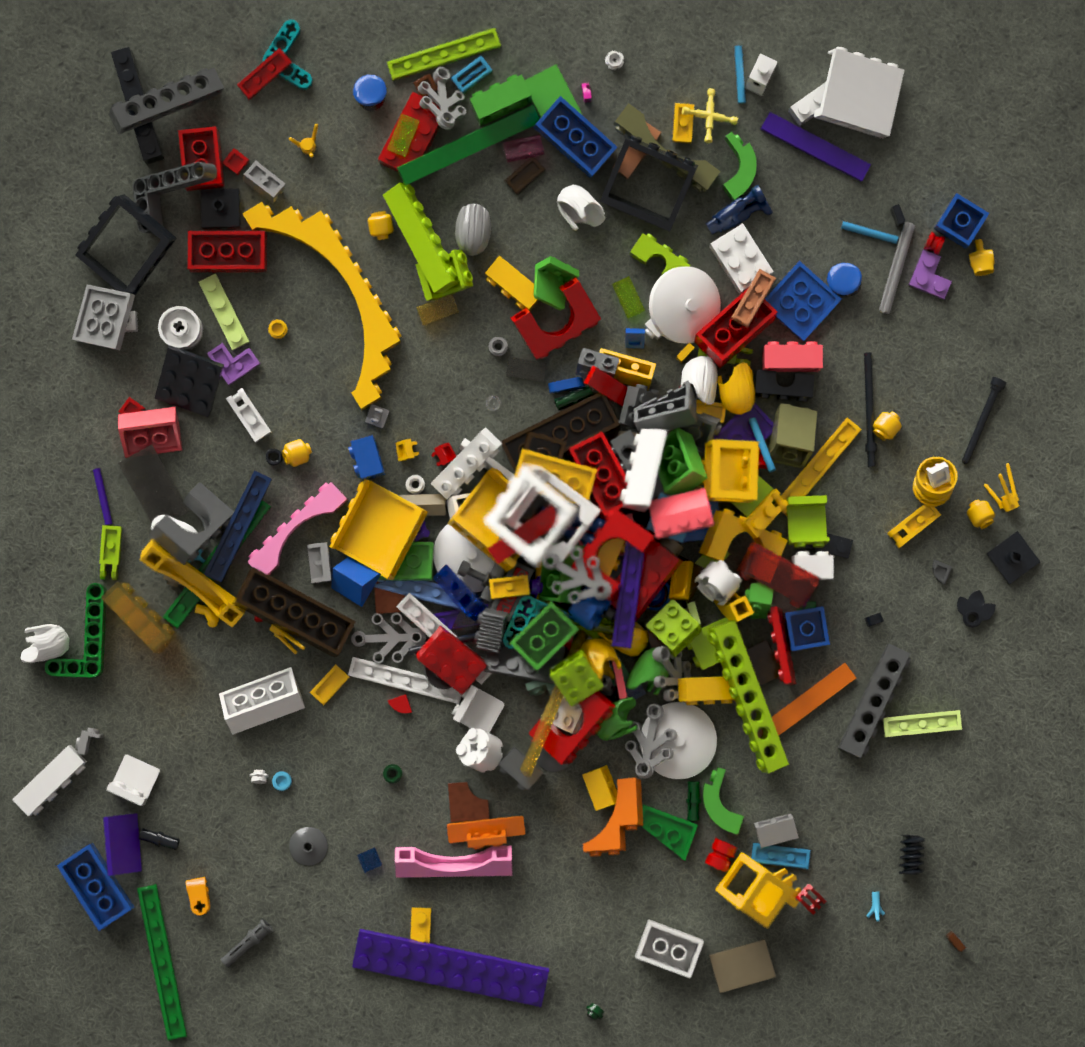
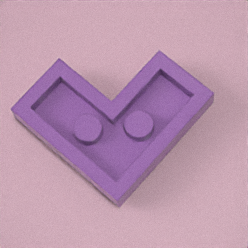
[909,249,952,300]
[207,343,260,385]

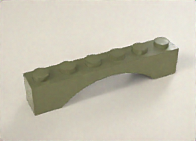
[613,103,720,192]

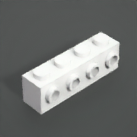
[431,427,502,499]

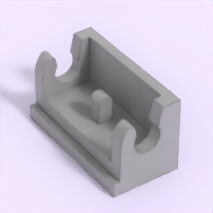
[243,161,286,204]
[307,542,332,583]
[754,813,798,848]

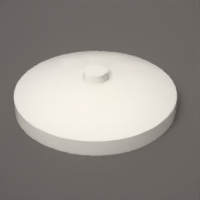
[649,267,721,344]
[433,524,495,593]
[640,702,717,779]

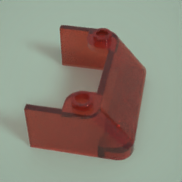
[736,542,821,609]

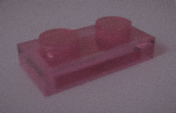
[503,135,544,163]

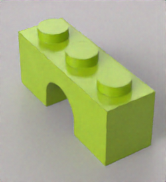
[629,233,690,276]

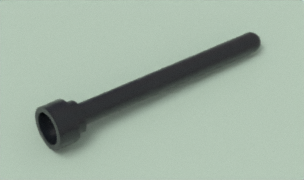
[962,377,1007,464]

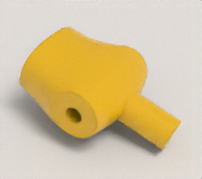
[969,239,995,276]

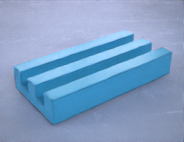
[451,56,493,93]

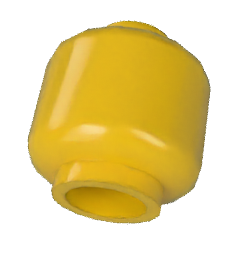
[367,211,394,240]
[873,412,902,441]
[282,439,312,467]
[966,499,995,529]

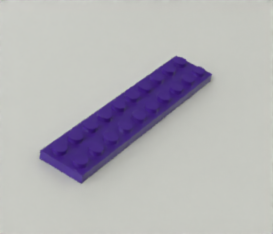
[352,929,549,1007]

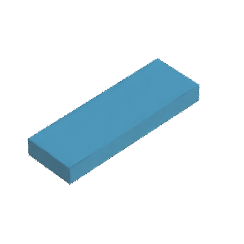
[751,843,811,869]

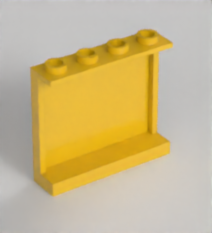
[447,467,522,572]
[330,479,428,580]

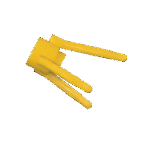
[289,124,318,158]
[984,463,1020,512]
[270,625,305,654]

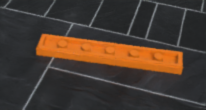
[758,663,856,738]

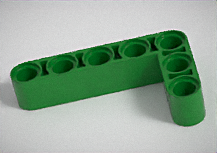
[45,583,107,677]

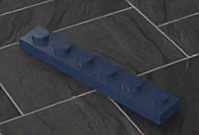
[204,470,272,583]

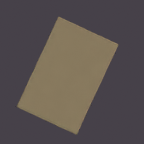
[709,939,776,993]

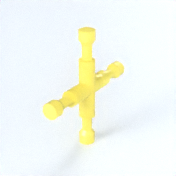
[682,89,738,143]

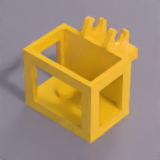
[700,439,759,503]
[715,852,801,928]

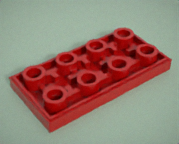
[767,606,797,686]

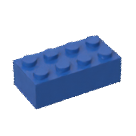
[533,96,617,178]
[57,843,135,931]

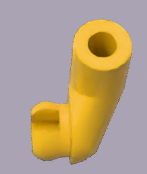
[195,604,219,628]

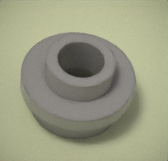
[489,337,508,356]

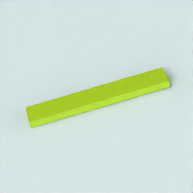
[387,28,501,81]

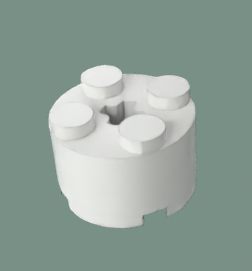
[695,560,742,605]
[456,728,503,772]

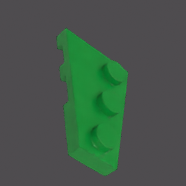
[642,804,698,861]

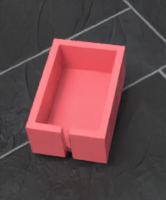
[762,341,823,372]

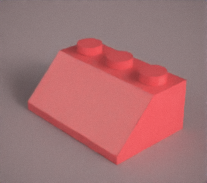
[118,407,182,458]
[649,488,714,540]

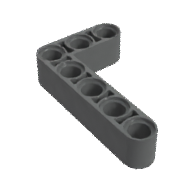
[133,162,217,234]

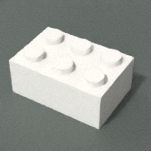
[709,223,774,295]
[635,919,704,978]

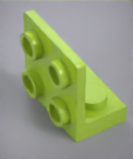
[646,599,702,658]
[549,649,603,706]

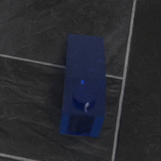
[433,564,488,621]

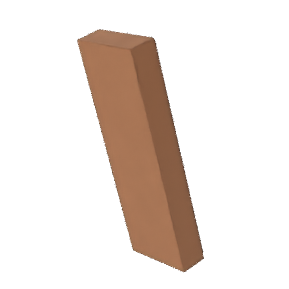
[612,122,661,179]
[731,269,776,328]

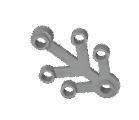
[418,67,466,130]
[543,547,612,603]
[351,613,426,663]
[652,646,691,703]
[625,704,677,779]

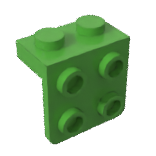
[534,256,579,311]

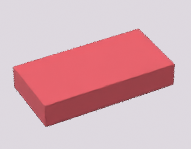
[611,660,627,699]

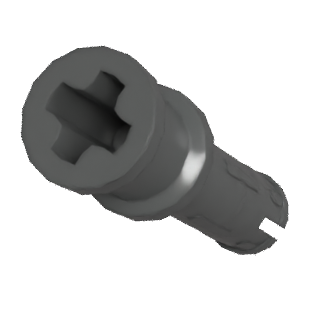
[220,918,274,968]

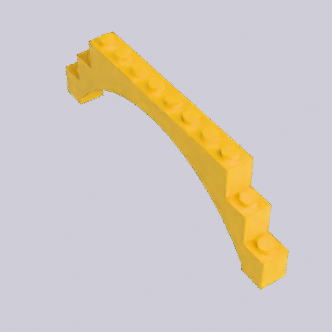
[242,202,402,410]

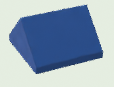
[331,557,381,607]

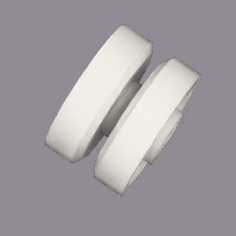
[158,306,203,350]

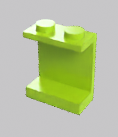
[787,495,829,548]

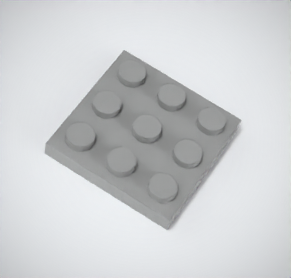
[72,285,135,351]

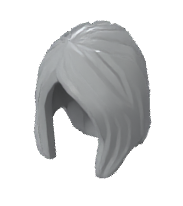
[455,204,491,256]

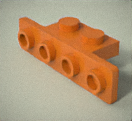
[447,815,525,849]

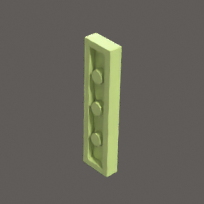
[199,273,250,350]
[883,710,962,737]

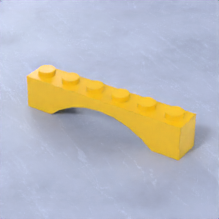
[140,538,245,628]

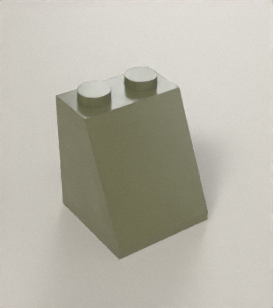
[768,403,817,468]

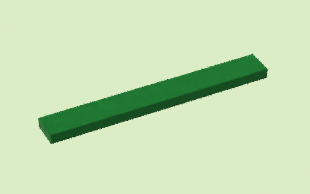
[397,105,539,185]
[163,500,271,629]
[137,884,187,1041]

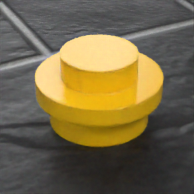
[268,320,288,339]

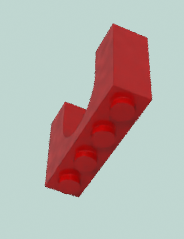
[510,277,601,360]
[571,509,656,601]
[528,690,616,765]

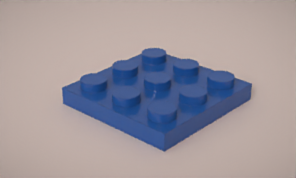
[765,261,842,342]

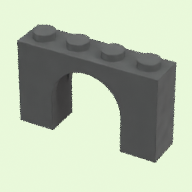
[149,482,234,565]

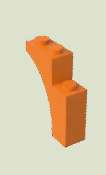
[583,778,643,857]

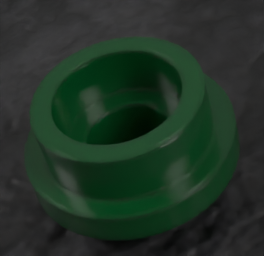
[383,764,402,783]
[586,1003,604,1020]

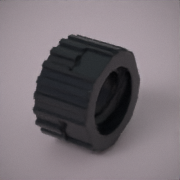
[266,448,283,466]
[864,612,884,627]

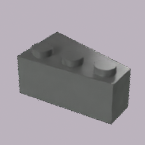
[634,380,697,433]

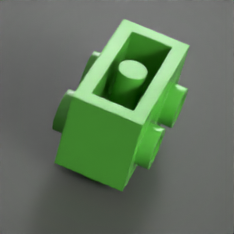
[744,583,774,619]

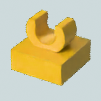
[395,439,419,462]

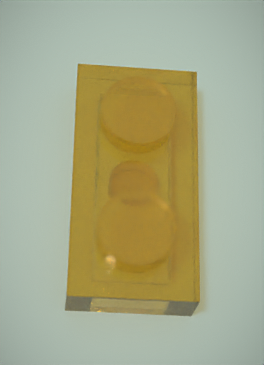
[416,294,459,326]

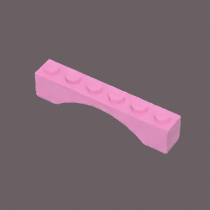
[248,482,348,575]
[395,846,512,878]

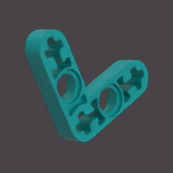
[263,20,313,90]
[503,596,572,649]

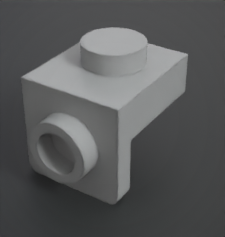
[75,727,103,755]

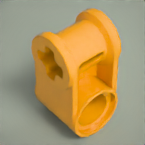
[186,877,210,915]

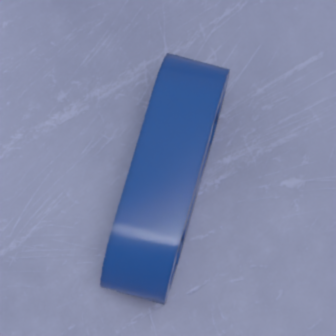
[548,377,585,393]

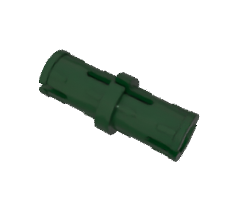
[554,385,594,411]
[686,781,701,821]

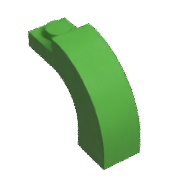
[722,132,757,202]
[702,767,744,835]

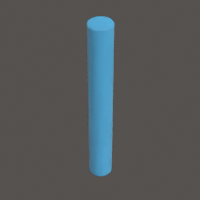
[734,46,746,103]
[841,221,898,244]
[749,418,776,472]

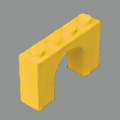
[699,508,788,583]

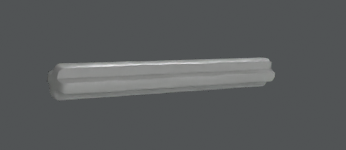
[879,222,915,314]

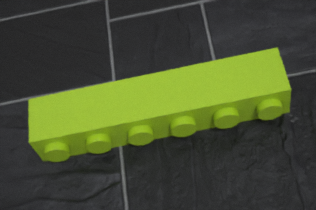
[383,183,460,293]

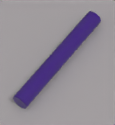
[93,468,113,525]

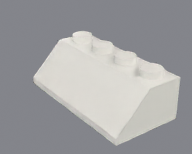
[620,429,667,512]
[219,667,305,735]

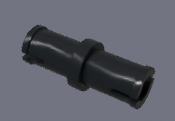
[139,828,180,851]

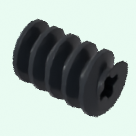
[899,835,925,875]

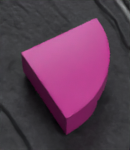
[581,83,592,103]

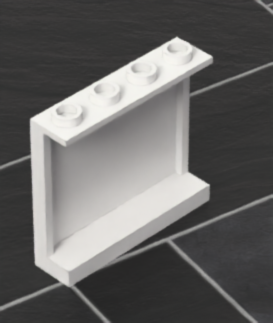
[814,47,904,138]

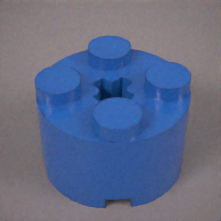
[568,586,612,630]

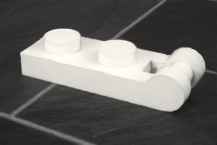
[226,388,271,442]

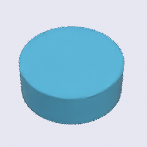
[272,771,292,791]

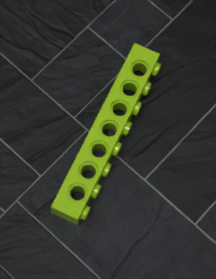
[708,620,789,773]

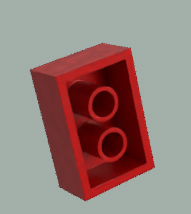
[178,126,225,191]
[416,625,487,695]

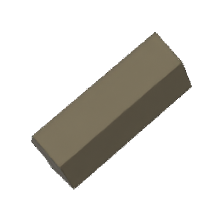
[399,494,446,516]

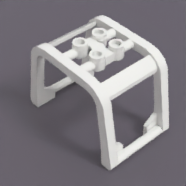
[485,465,601,565]

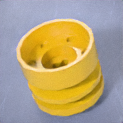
[913,457,957,507]

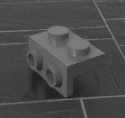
[576,348,619,379]

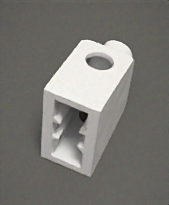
[745,54,777,96]

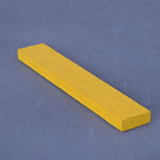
[773,417,862,516]

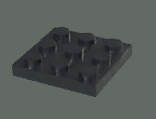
[155,345,224,417]

